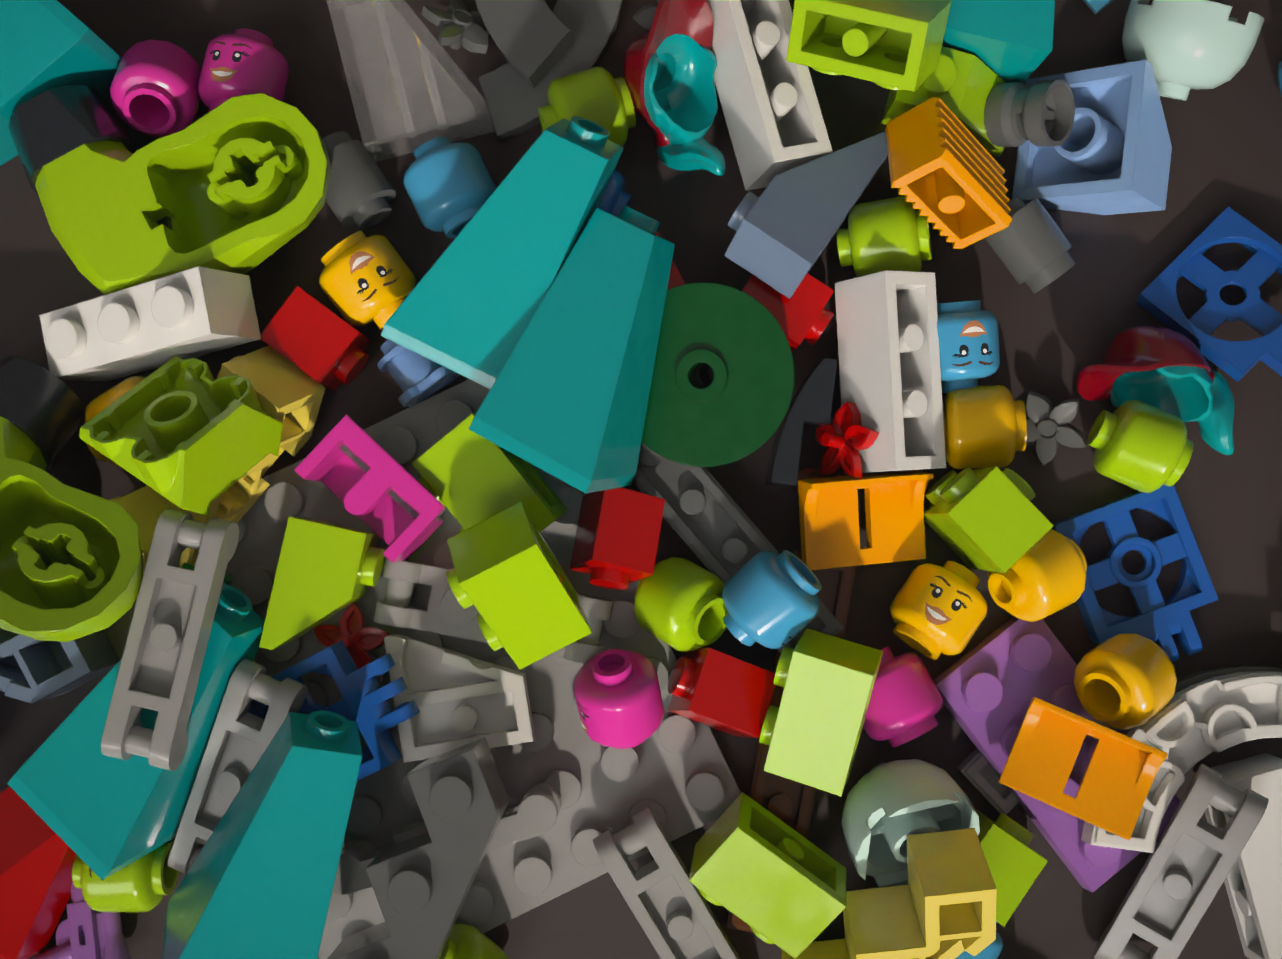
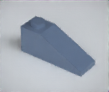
[724,131,888,299]

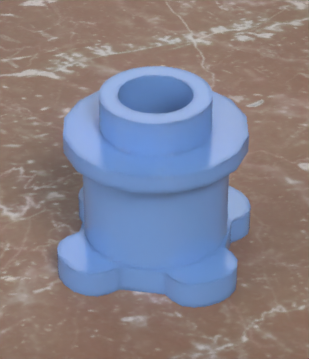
[377,339,460,409]

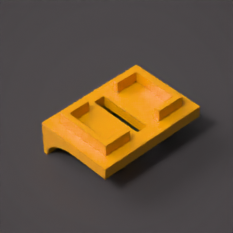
[798,470,934,570]
[998,697,1168,840]

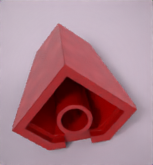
[0,786,76,959]

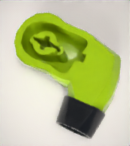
[9,85,332,295]
[0,356,143,642]

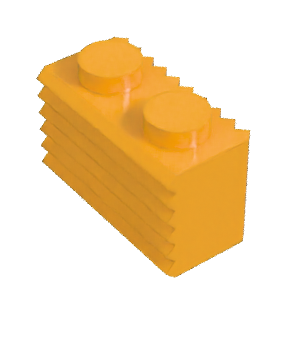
[885,97,1013,249]

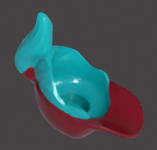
[624,0,725,176]
[1077,326,1235,455]

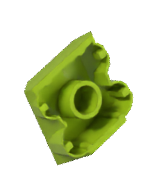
[79,356,283,516]

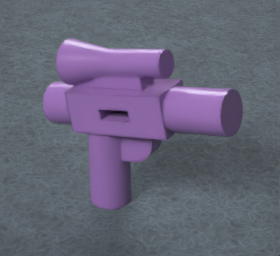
[28,882,131,959]

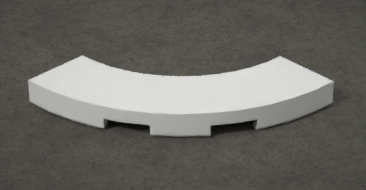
[1081,670,1282,853]

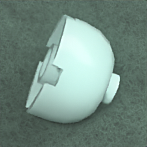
[1121,0,1265,101]
[842,759,980,887]

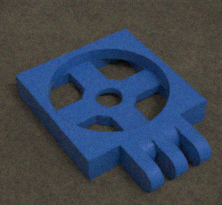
[1137,206,1282,382]
[1051,485,1219,662]
[248,640,420,781]

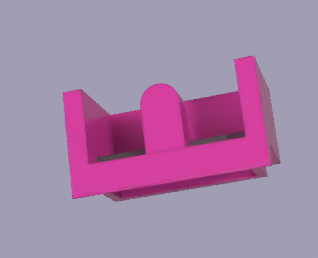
[294,414,445,563]

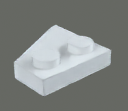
[384,634,535,763]

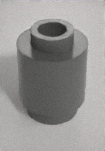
[322,131,396,231]
[984,196,1077,294]

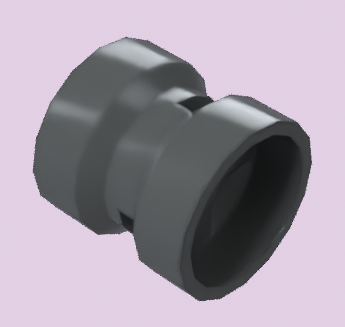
[984,79,1075,147]

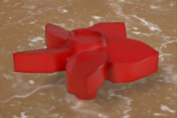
[816,402,879,478]
[313,603,391,676]

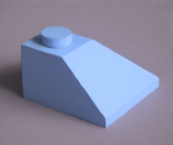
[1012,60,1172,215]

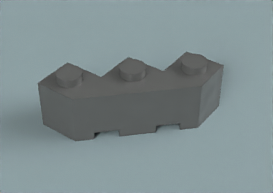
[327,737,509,959]

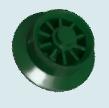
[641,283,795,467]

